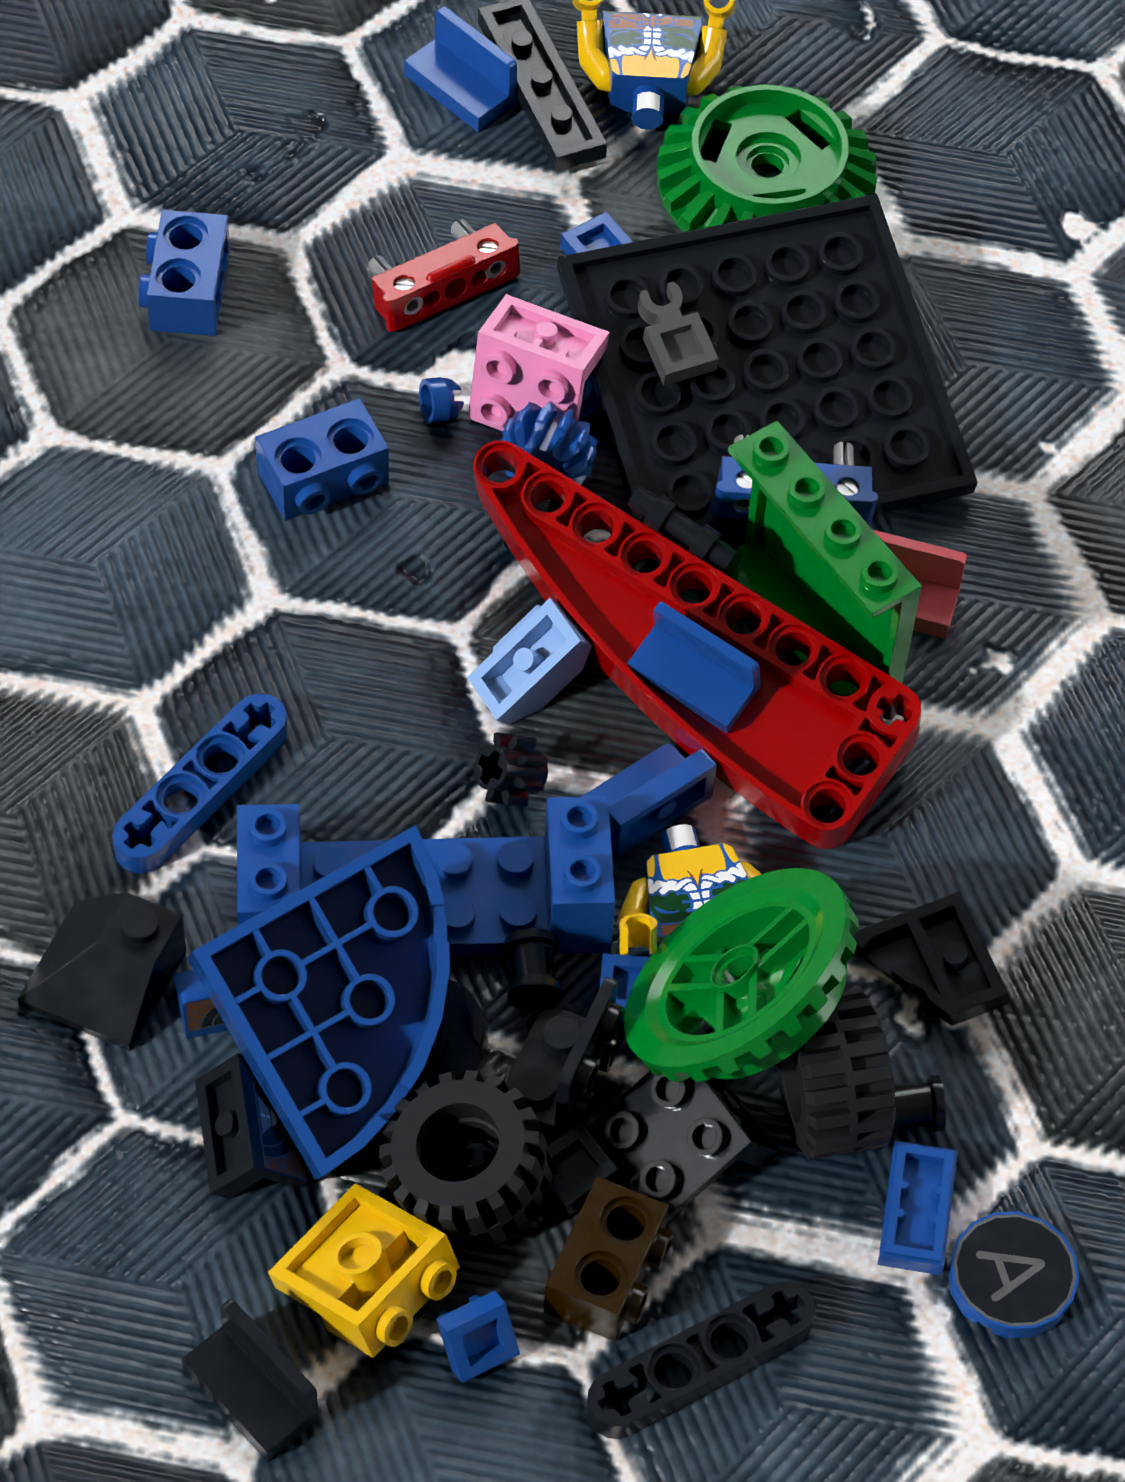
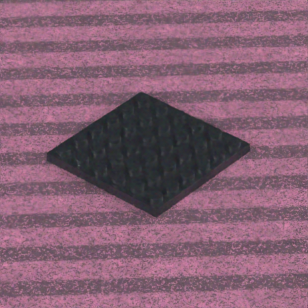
[557,194,978,563]

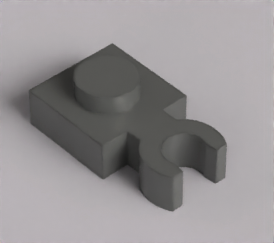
[638,282,719,386]

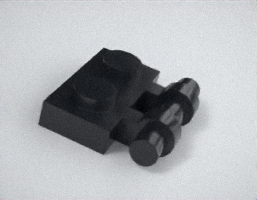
[627,486,741,577]

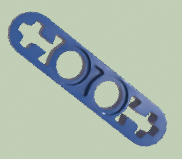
[112,693,288,873]

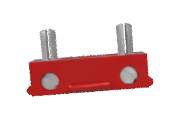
[368,219,521,332]

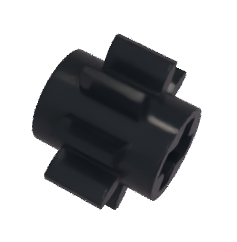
[474,732,548,807]

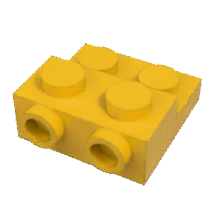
[268,1183,460,1358]

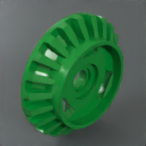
[657,84,877,232]
[624,868,859,1082]

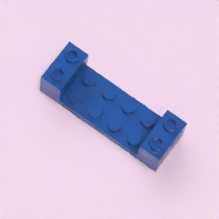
[237,796,615,957]

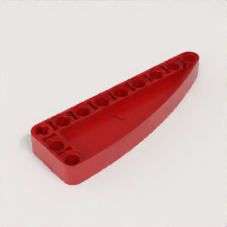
[473,441,921,849]

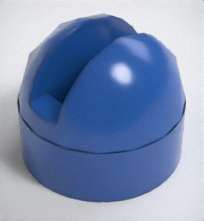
[419,377,464,424]

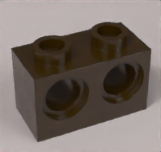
[544,1176,674,1342]

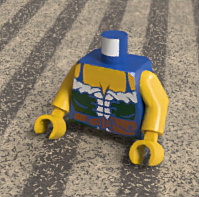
[572,0,736,130]
[617,824,761,957]

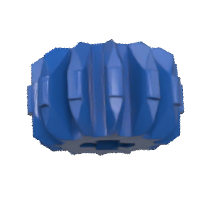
[501,401,598,485]

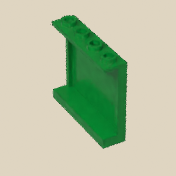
[728,421,922,696]

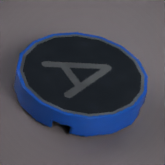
[947,1211,1079,1338]

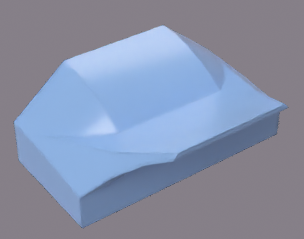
[467,598,592,725]

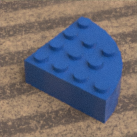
[188,825,450,1181]

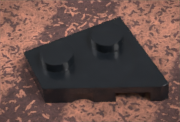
[853,891,1009,1026]

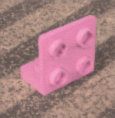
[468,294,610,431]

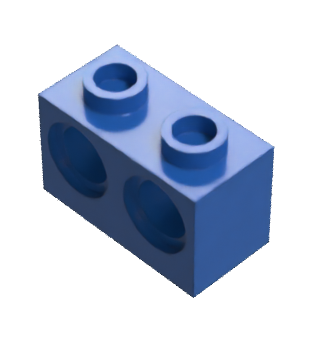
[138,210,230,336]
[255,398,389,521]

